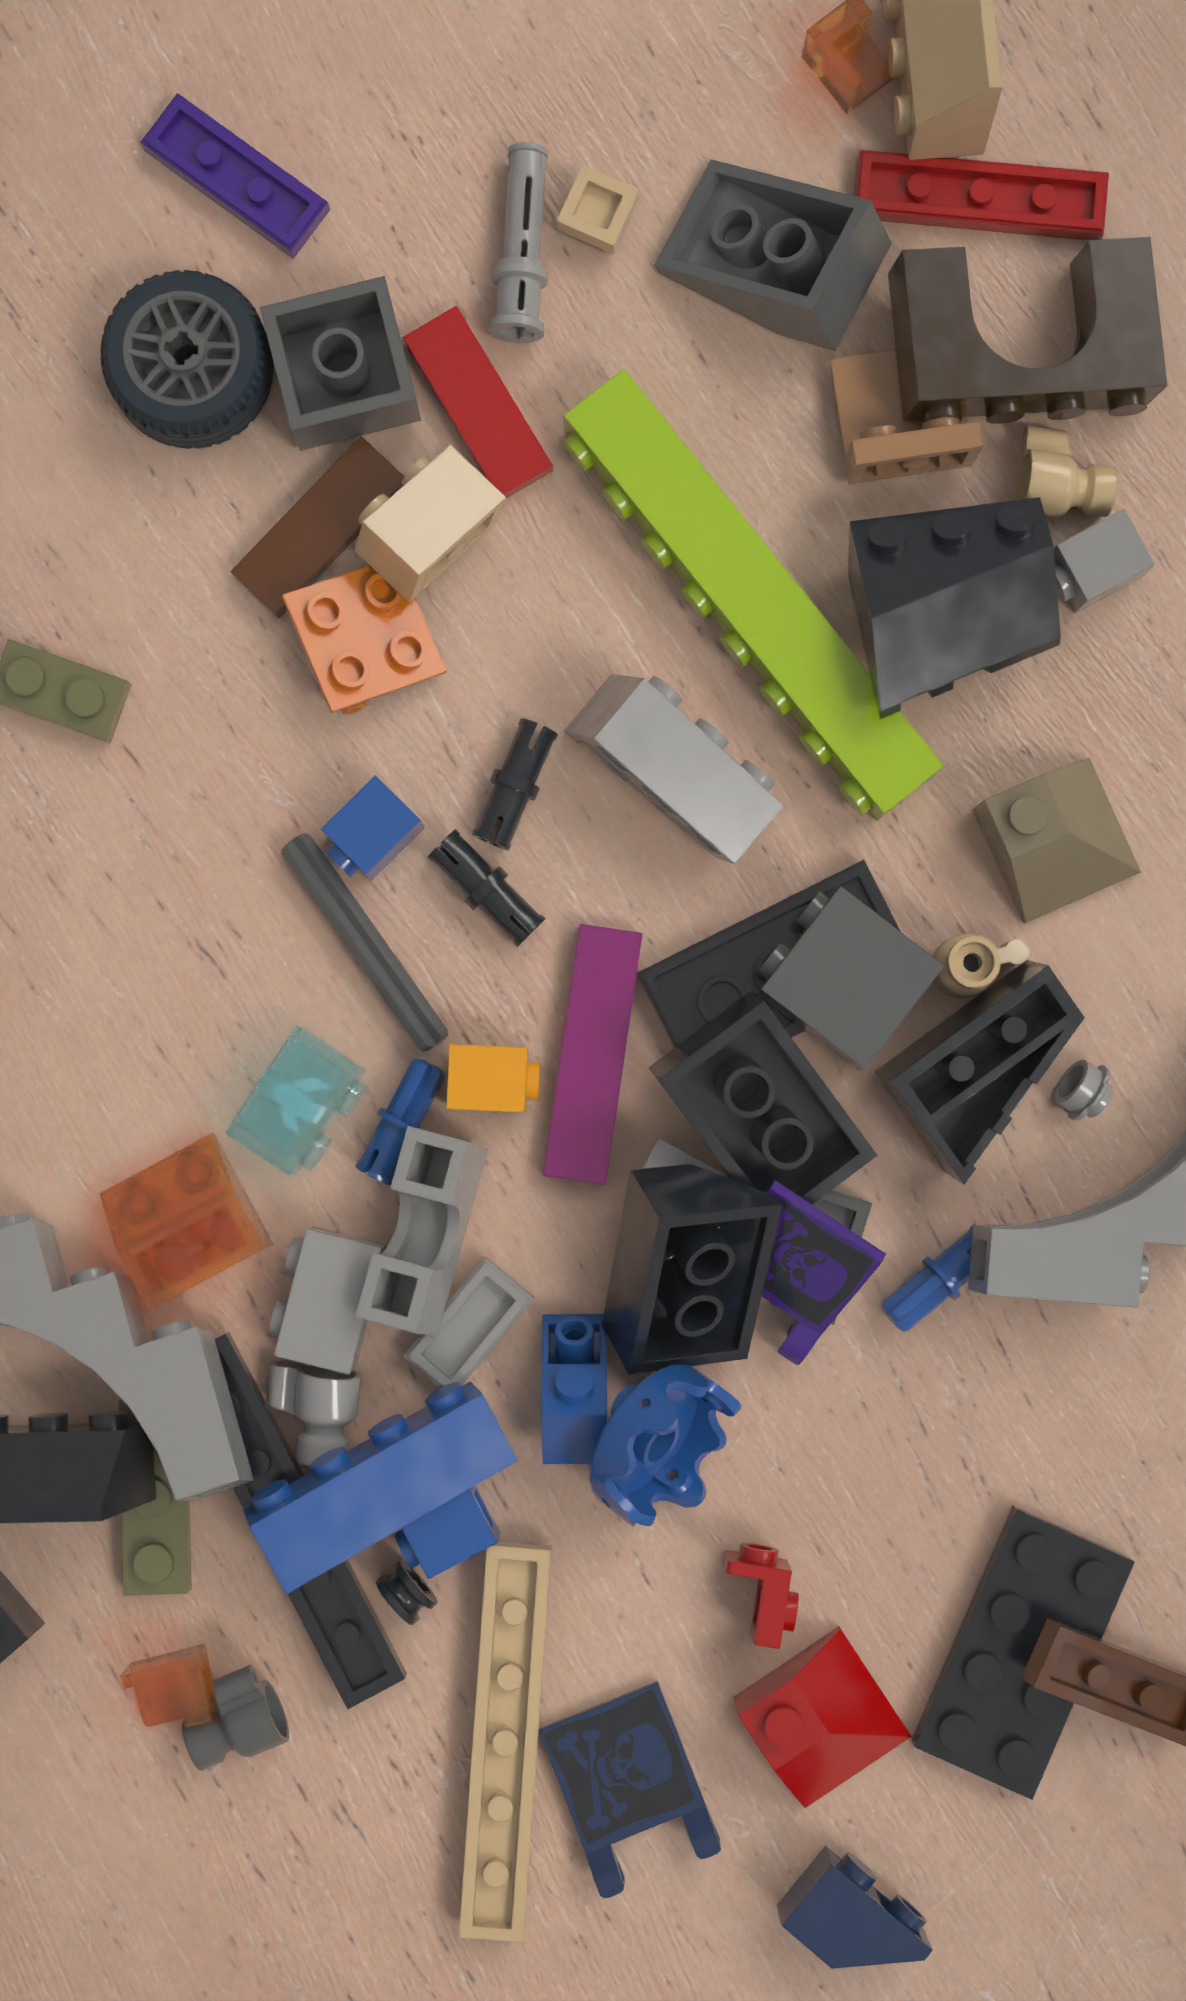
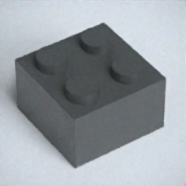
[260,276,421,451]

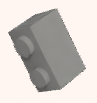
[268,1226,387,1375]

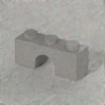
[355,1126,488,1336]

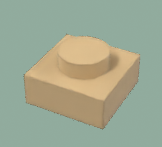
[556,165,639,255]

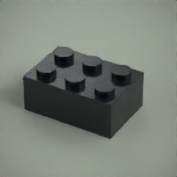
[649,991,878,1205]

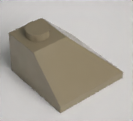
[973,758,1141,924]

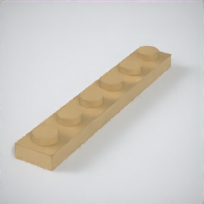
[459,1542,552,1943]

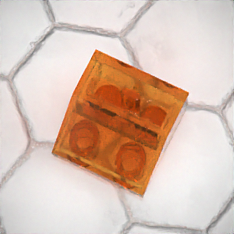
[100,1132,274,1311]

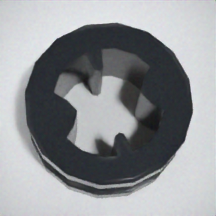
[375,1559,438,1625]

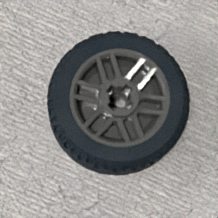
[100,270,274,449]

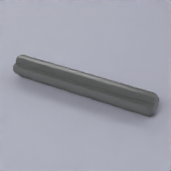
[281,833,448,1052]

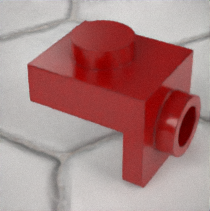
[722,1543,799,1649]

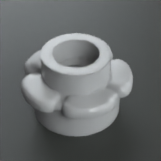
[1054,1060,1113,1120]

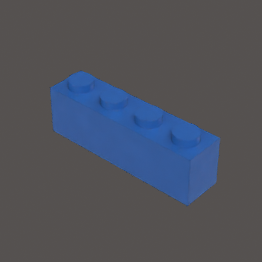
[243,1381,518,1595]

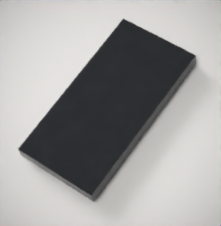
[637,860,901,1048]

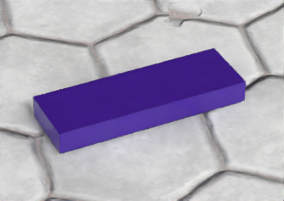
[140,93,330,259]

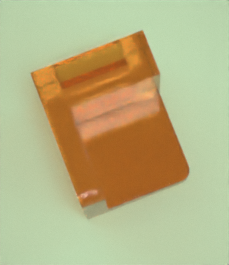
[801,0,893,114]
[120,1643,219,1727]

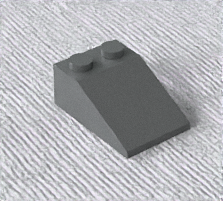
[654,159,892,351]

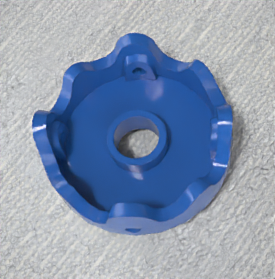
[589,1364,741,1526]

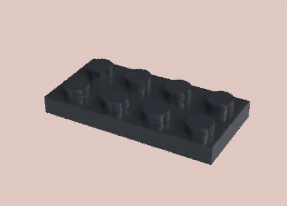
[911,1506,1135,1800]

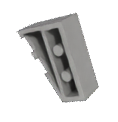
[564,674,784,864]

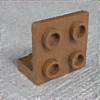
[830,349,984,485]

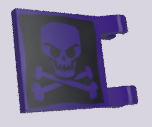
[762,1180,886,1365]

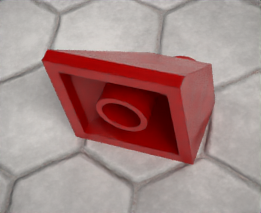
[733,1626,912,1808]

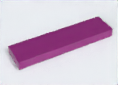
[543,924,643,1185]

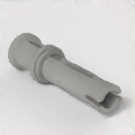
[488,142,548,343]

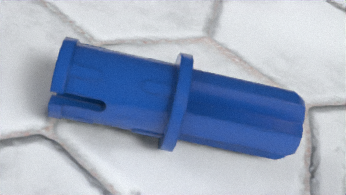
[355,1058,445,1185]
[882,1224,976,1332]

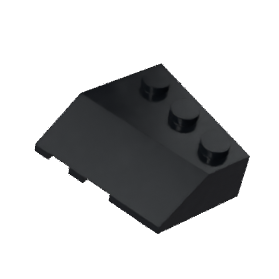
[848,497,1061,719]

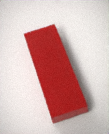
[403,305,553,499]

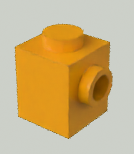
[446,1044,540,1113]

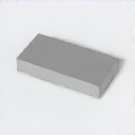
[403,1257,534,1388]

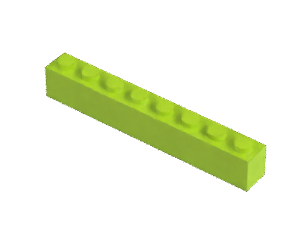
[562,368,944,821]

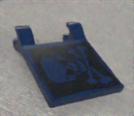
[539,1681,721,1898]

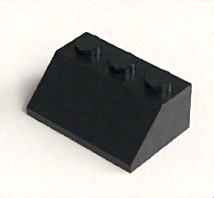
[602,1164,782,1375]
[0,1411,156,1523]

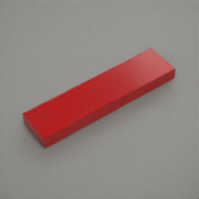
[854,150,1109,241]

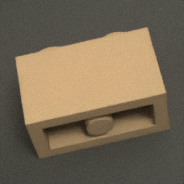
[354,445,506,602]

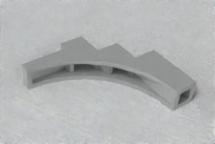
[968,1133,1186,1308]
[0,1213,254,1502]

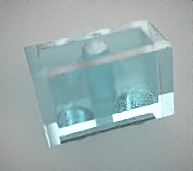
[225,1025,368,1176]

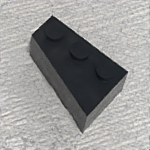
[874,960,1085,1185]

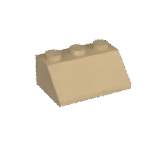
[882,0,1003,160]

